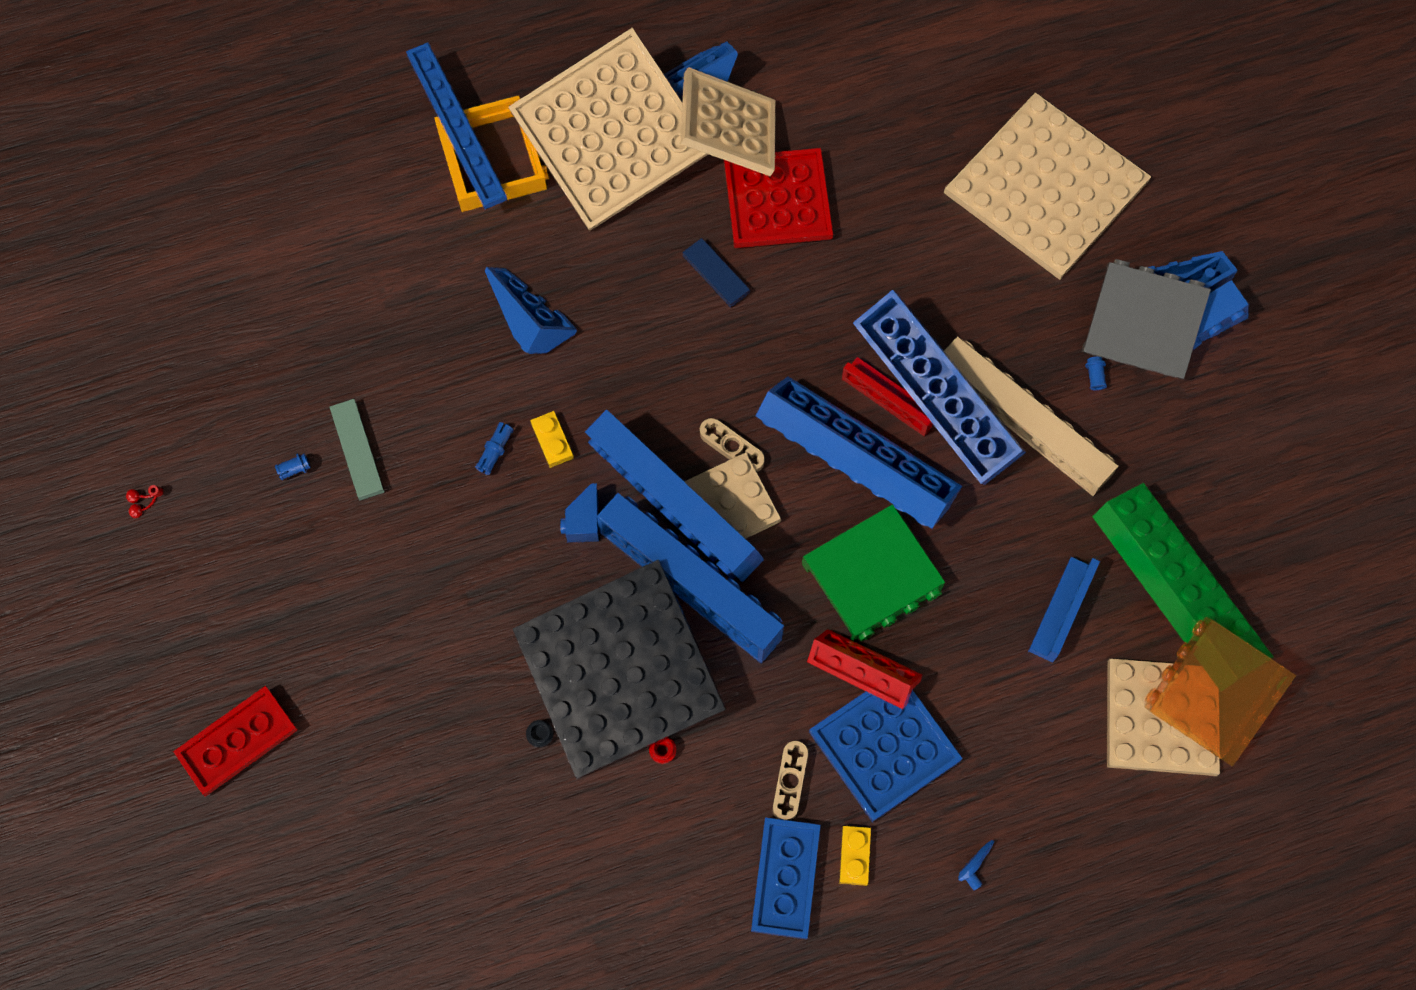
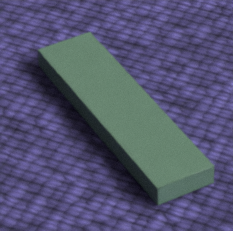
[330,399,385,501]

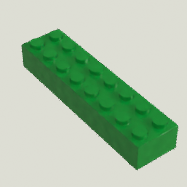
[1093,483,1274,692]

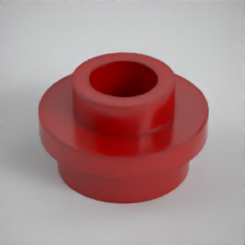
[649,737,676,764]

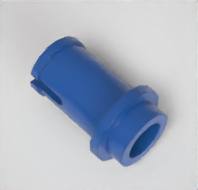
[1085,356,1107,391]
[275,453,311,480]

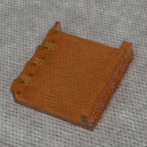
[1144,617,1296,767]

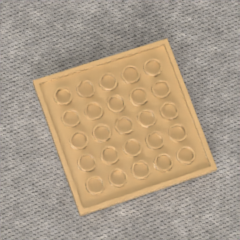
[509,28,709,231]
[944,93,1151,280]

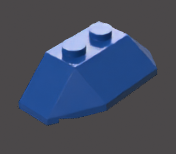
[663,41,738,103]

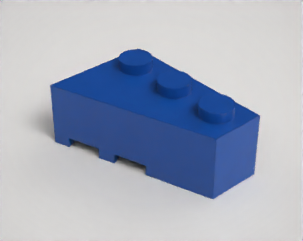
[1148,251,1238,293]

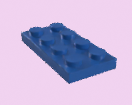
[751,818,820,939]

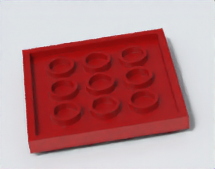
[724,148,833,248]

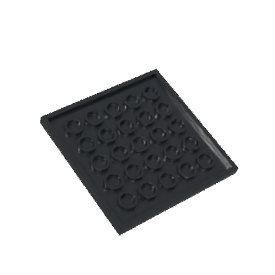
[513,560,727,779]

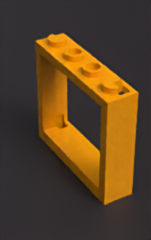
[434,95,549,212]

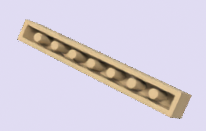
[944,337,1118,496]

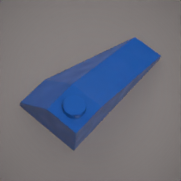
[485,267,577,354]

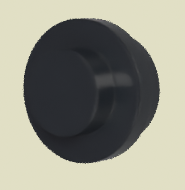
[526,720,554,748]

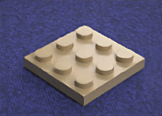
[685,453,781,539]

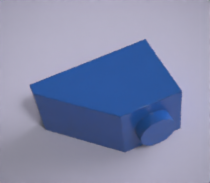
[560,483,599,543]

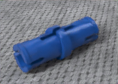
[475,422,514,475]

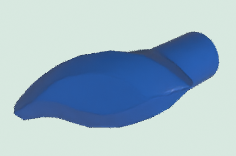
[958,840,994,891]

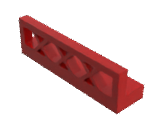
[842,357,934,437]
[807,629,923,709]

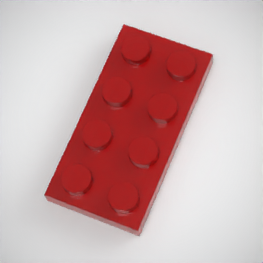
[173,686,298,797]

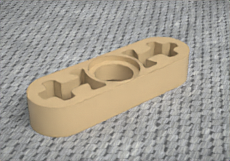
[700,418,764,472]
[773,741,808,821]

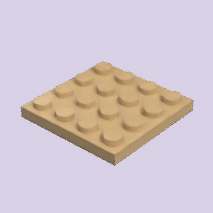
[681,67,775,176]
[1107,659,1220,776]

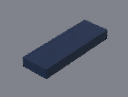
[683,238,750,308]

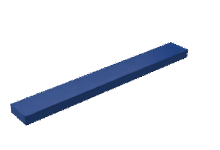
[406,43,507,209]

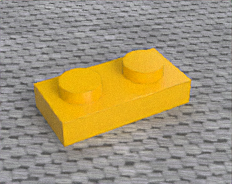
[530,411,574,468]
[839,826,871,886]

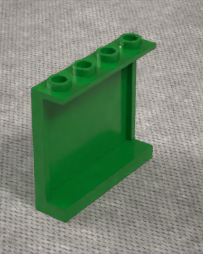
[802,504,945,642]

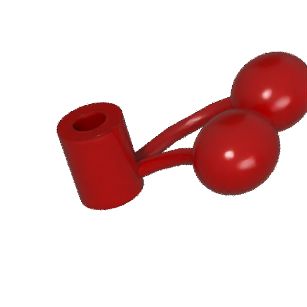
[126,485,163,518]

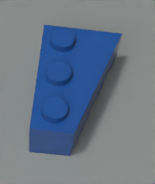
[1193,280,1249,349]

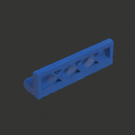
[1028,557,1100,663]

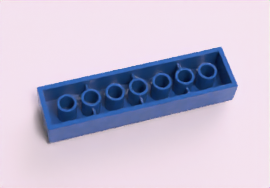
[853,290,1026,485]
[756,377,962,529]
[585,409,764,582]
[597,493,784,664]

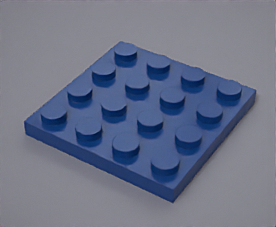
[809,690,962,822]

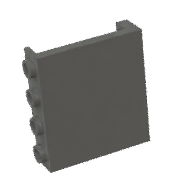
[1081,259,1211,379]

